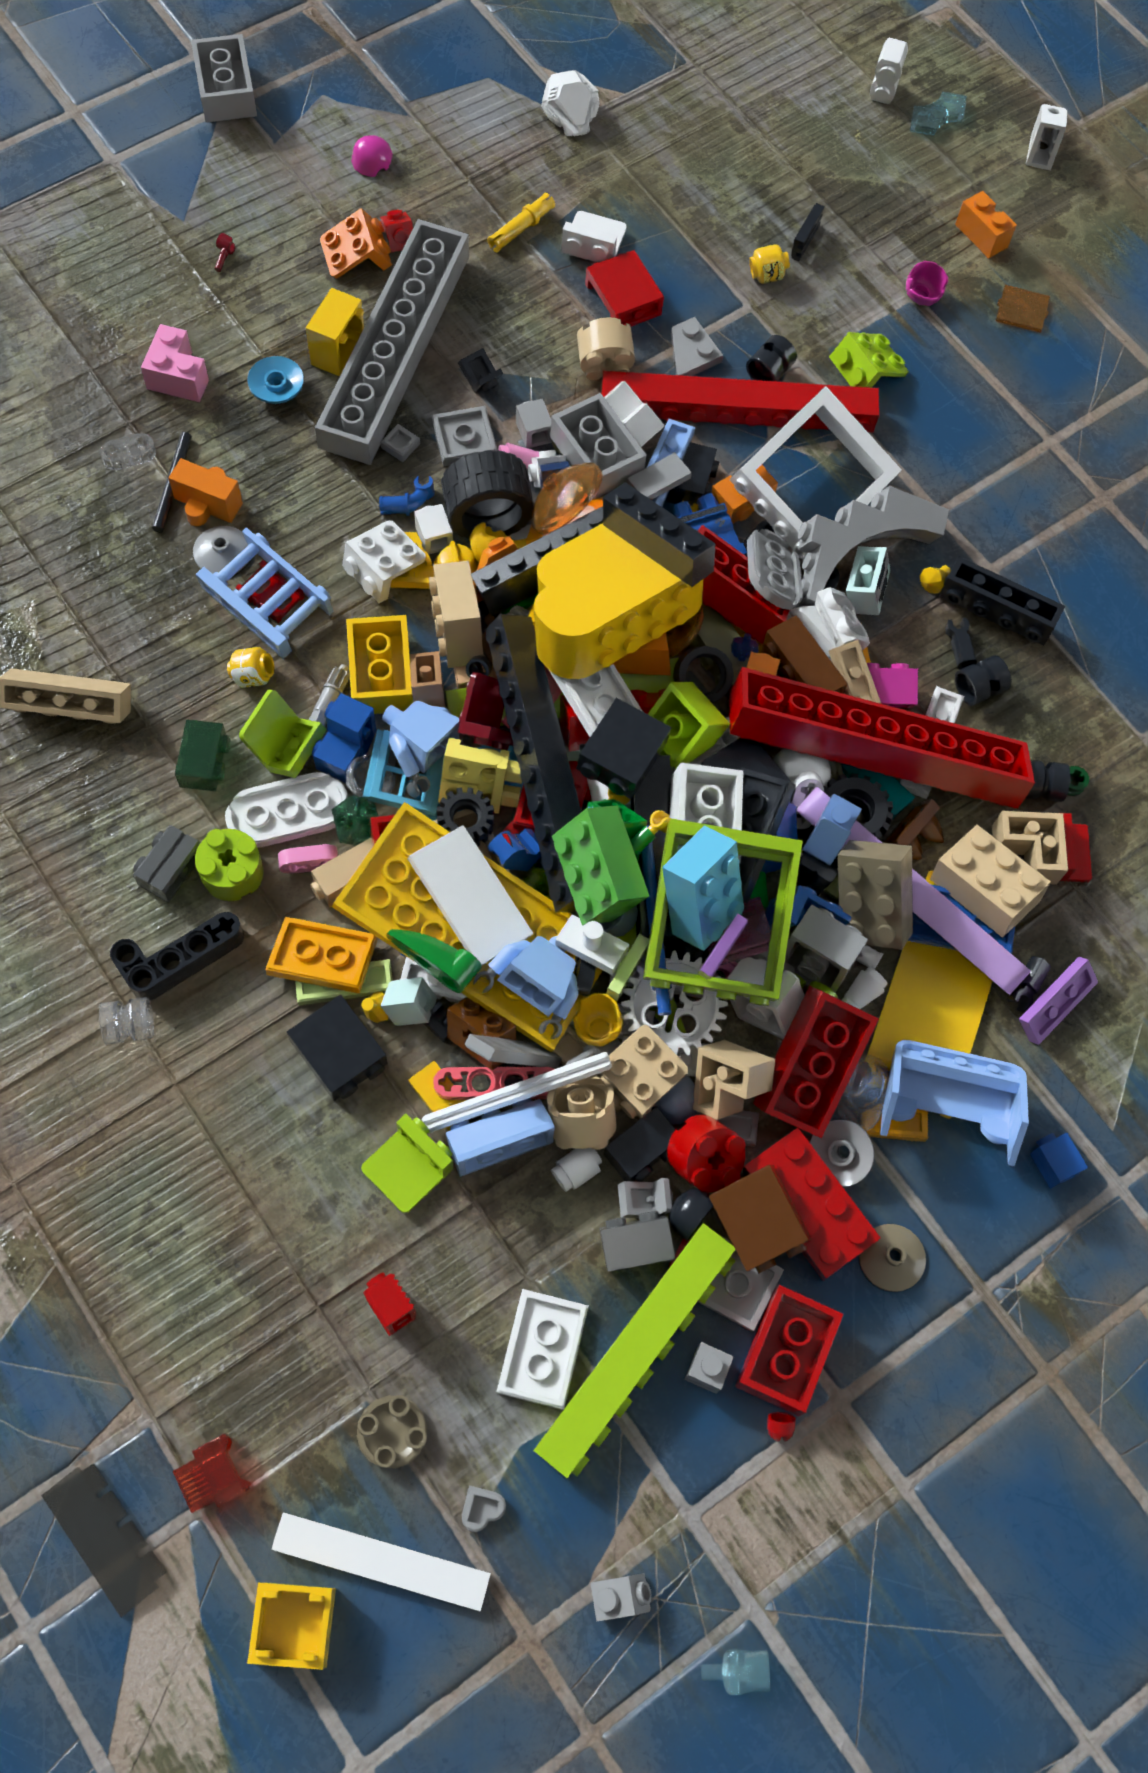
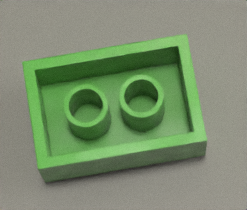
[552,805,649,926]

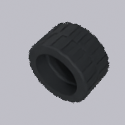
[441,450,535,540]

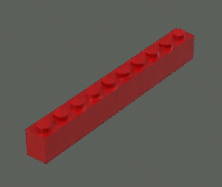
[601,370,879,433]

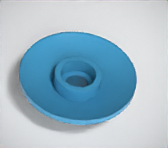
[247,356,304,404]

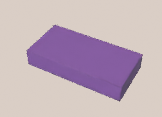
[697,914,748,980]

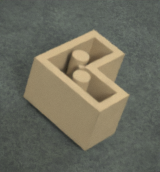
[992,811,1068,884]
[693,1040,775,1120]

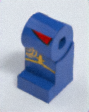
[488,828,541,871]

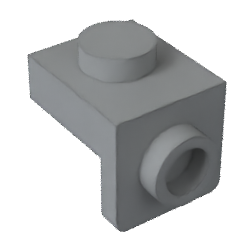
[618,1178,673,1218]
[591,1573,651,1622]

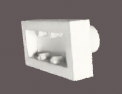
[555,914,629,975]

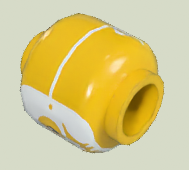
[227,647,275,688]

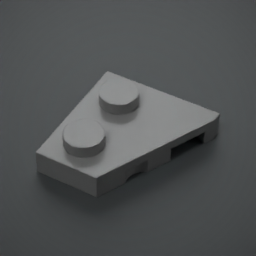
[671,317,723,376]

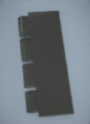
[41,1464,166,1617]

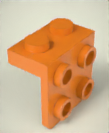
[320,208,392,279]

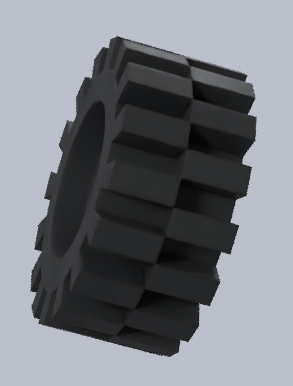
[437,787,494,847]

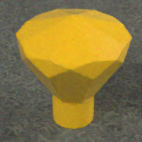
[920,565,951,594]
[362,992,389,1023]

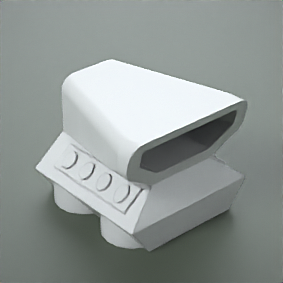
[789,587,870,662]

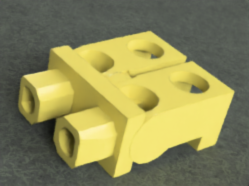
[438,737,522,814]

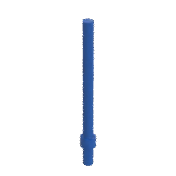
[641,825,672,1016]

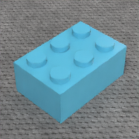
[662,826,744,951]

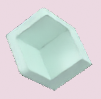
[381,977,437,1026]

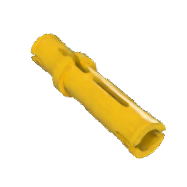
[487,193,555,253]

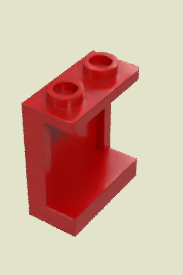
[585,250,664,327]

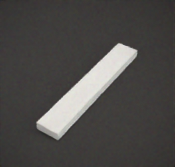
[271,1512,491,1611]

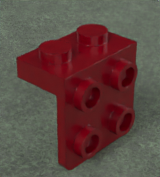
[458,672,513,751]

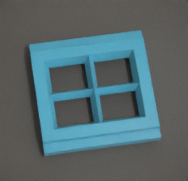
[362,729,444,816]

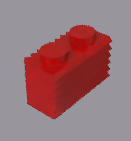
[363,1272,417,1336]

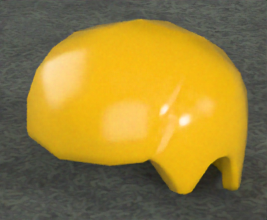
[573,993,623,1046]

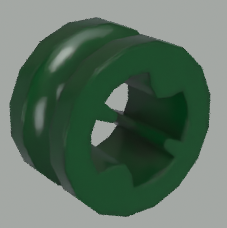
[1067,766,1089,796]

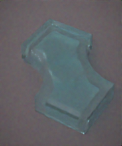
[910,91,967,135]

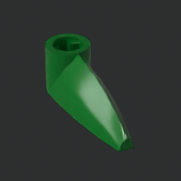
[386,929,482,993]

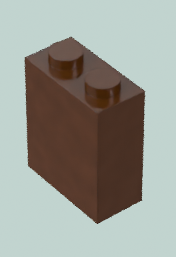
[709,1164,812,1274]

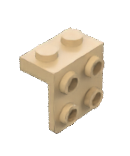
[597,1025,688,1120]

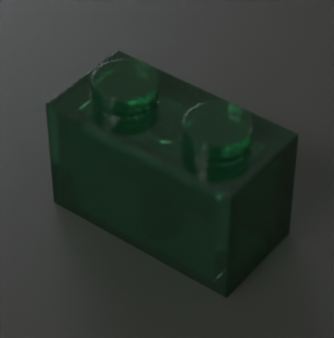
[175,719,230,792]

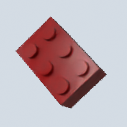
[735,1285,843,1417]

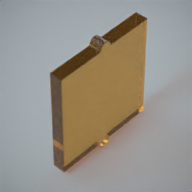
[995,284,1050,333]

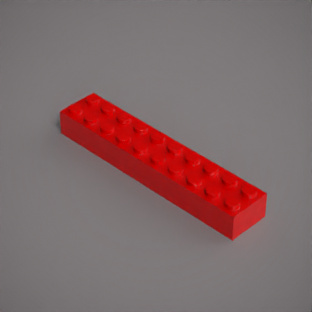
[730,667,1035,809]

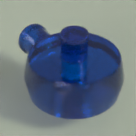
[731,633,759,661]

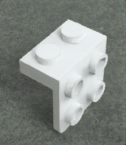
[562,211,626,262]
[342,520,426,603]

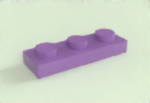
[1019,957,1098,1045]

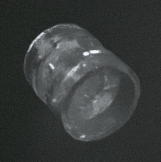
[99,997,154,1045]

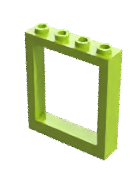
[643,818,803,1006]

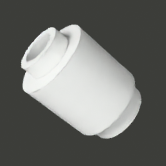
[551,1148,602,1192]

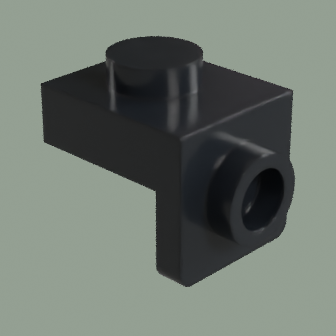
[458,348,504,393]

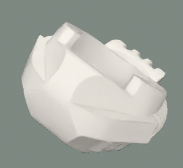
[541,70,600,136]

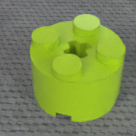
[195,829,264,901]

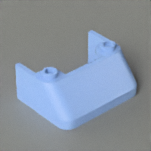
[880,1040,1029,1166]

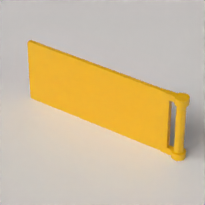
[857,871,992,1119]

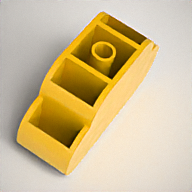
[534,523,703,679]

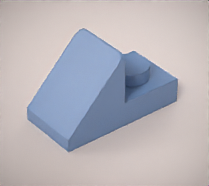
[802,794,862,866]

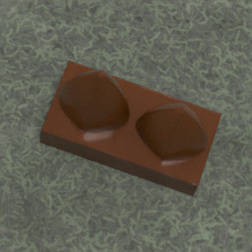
[883,799,944,860]

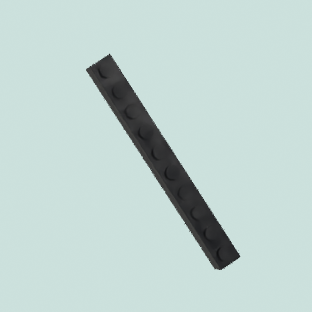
[485,614,582,913]

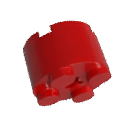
[667,1115,746,1192]

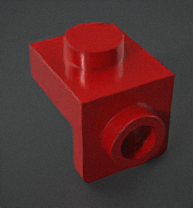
[380,210,413,252]

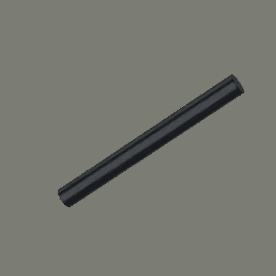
[152,432,192,533]

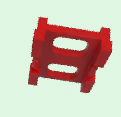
[235,560,304,623]

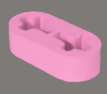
[278,844,338,874]

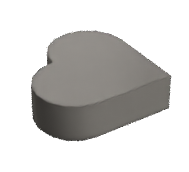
[462,1485,506,1532]

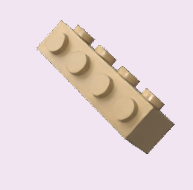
[0,668,131,724]

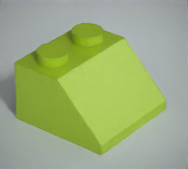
[648,682,730,769]

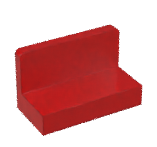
[1060,813,1092,882]

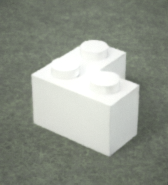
[604,381,665,447]

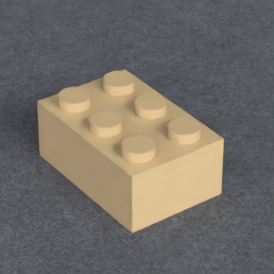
[429,560,483,668]
[930,825,1051,938]

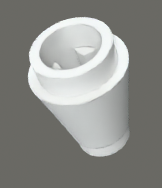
[841,967,888,1009]

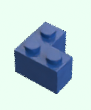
[312,693,376,784]

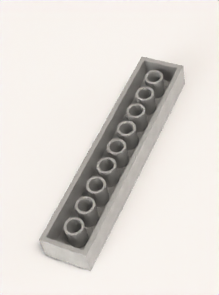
[315,219,469,465]

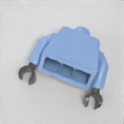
[382,701,474,798]
[473,936,578,1039]

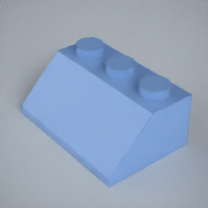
[446,1098,555,1177]

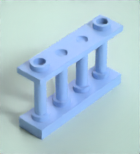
[196,527,334,659]

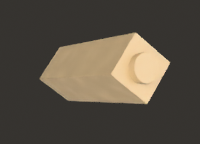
[310,837,372,907]

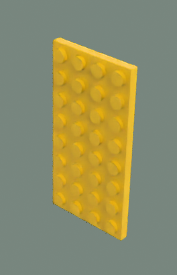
[332,802,603,1052]

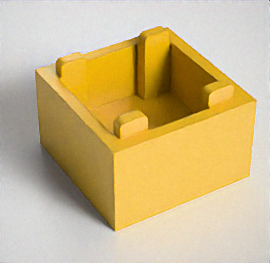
[305,288,364,376]
[247,1582,336,1670]

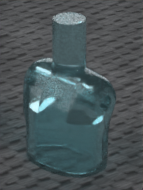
[701,1649,770,1695]

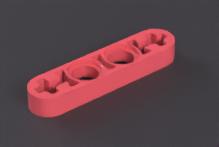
[433,1067,554,1100]

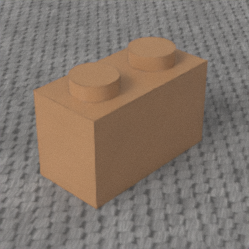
[409,651,445,707]

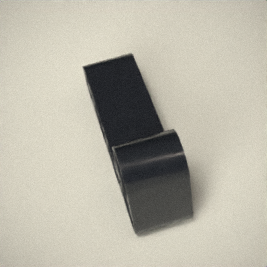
[110,912,244,1001]

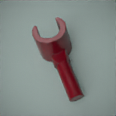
[214,233,236,272]

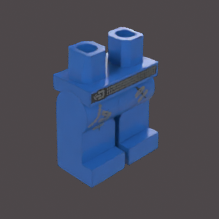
[672,493,747,556]

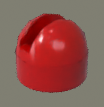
[767,1412,796,1442]

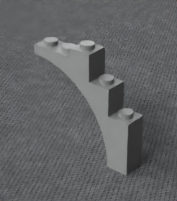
[796,486,949,607]

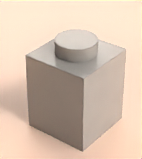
[516,399,552,449]
[684,1342,734,1394]

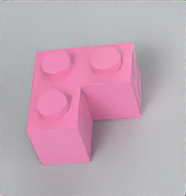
[141,324,209,402]

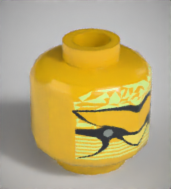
[749,244,790,284]

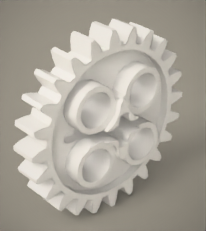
[621,951,728,1056]

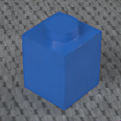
[1030,1133,1088,1189]

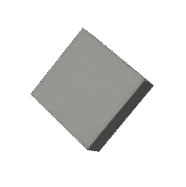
[380,424,420,462]

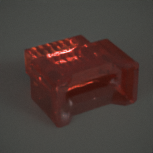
[173,1433,254,1514]

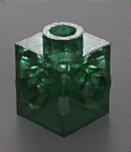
[331,795,379,847]

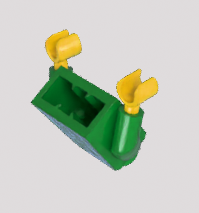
[587,789,671,862]

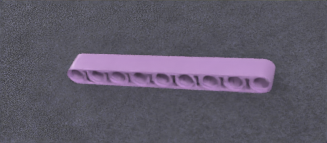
[796,786,1031,995]

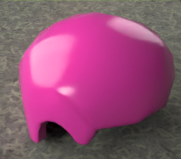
[351,135,393,177]
[905,261,948,306]

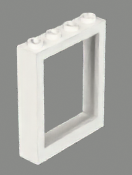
[729,386,901,560]

